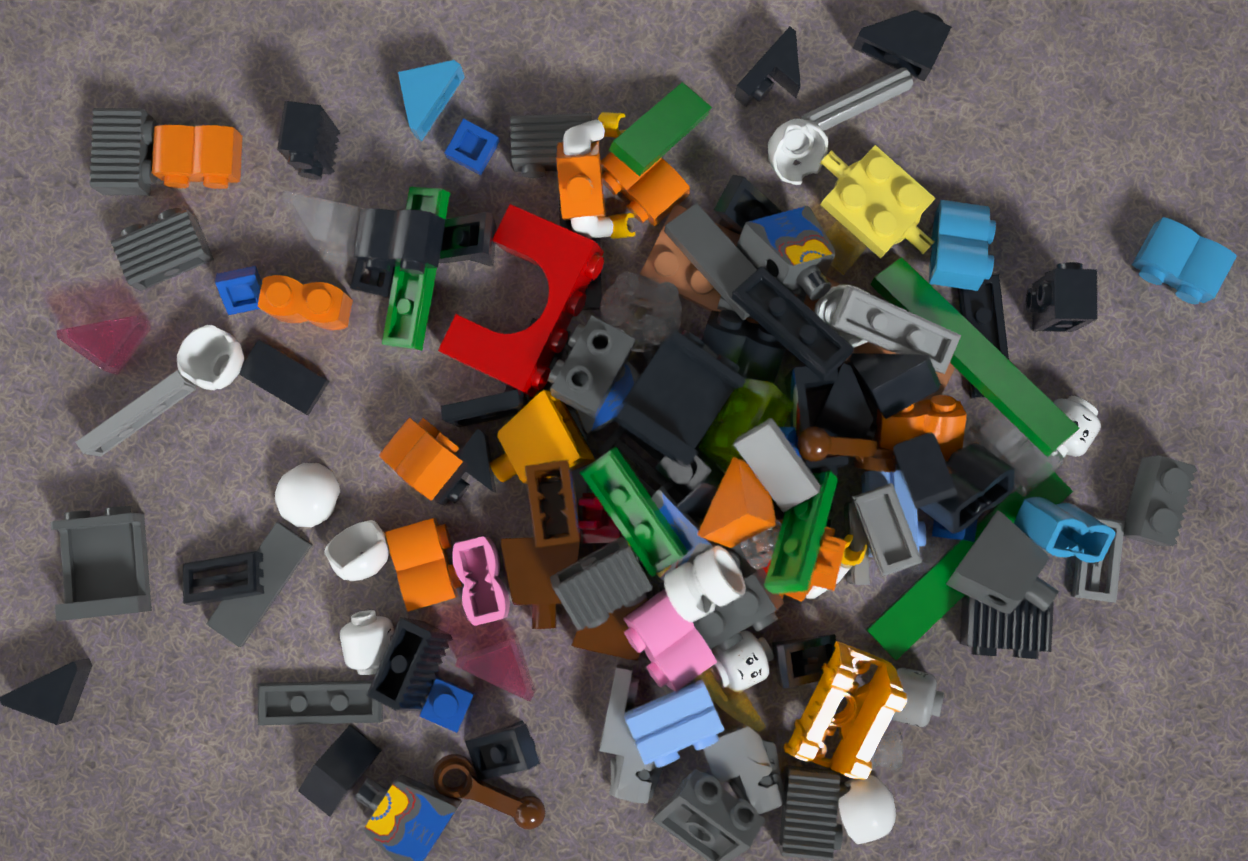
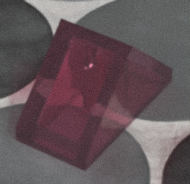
[56,315,151,375]
[455,636,537,702]

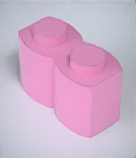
[453,536,510,626]
[624,589,717,692]

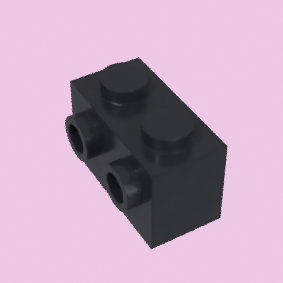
[1026,262,1097,332]

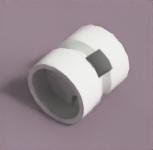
[664,546,746,623]

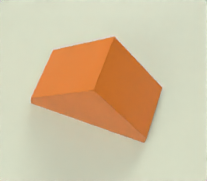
[697,457,776,548]

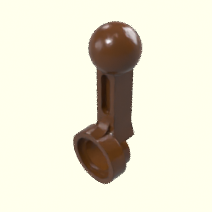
[797,427,897,472]
[433,754,545,830]

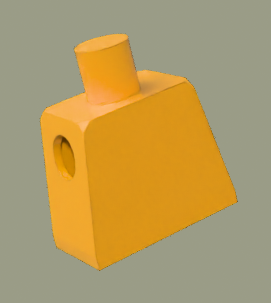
[490,390,595,484]

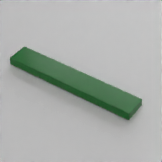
[870,257,1080,458]
[865,462,1073,661]

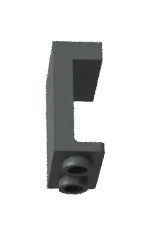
[50,506,152,621]

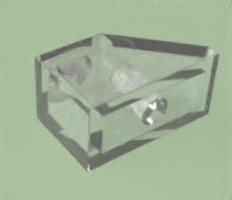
[282,191,363,266]

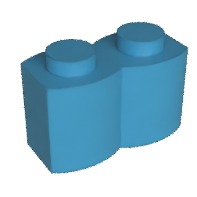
[929,200,996,291]
[1132,217,1237,304]
[1014,497,1116,563]

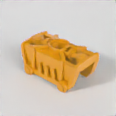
[783,641,907,780]

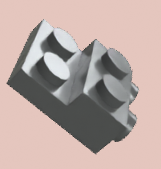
[693,541,784,652]
[652,769,766,861]

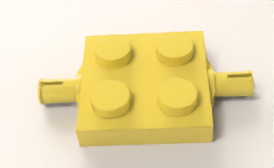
[820,145,936,259]

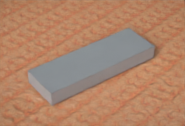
[830,286,961,374]
[76,370,197,457]

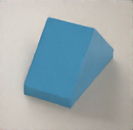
[398,60,465,141]

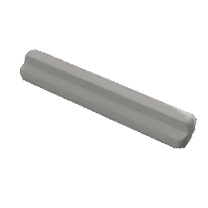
[802,68,914,131]

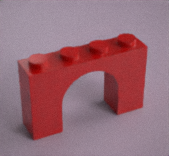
[438,204,604,398]

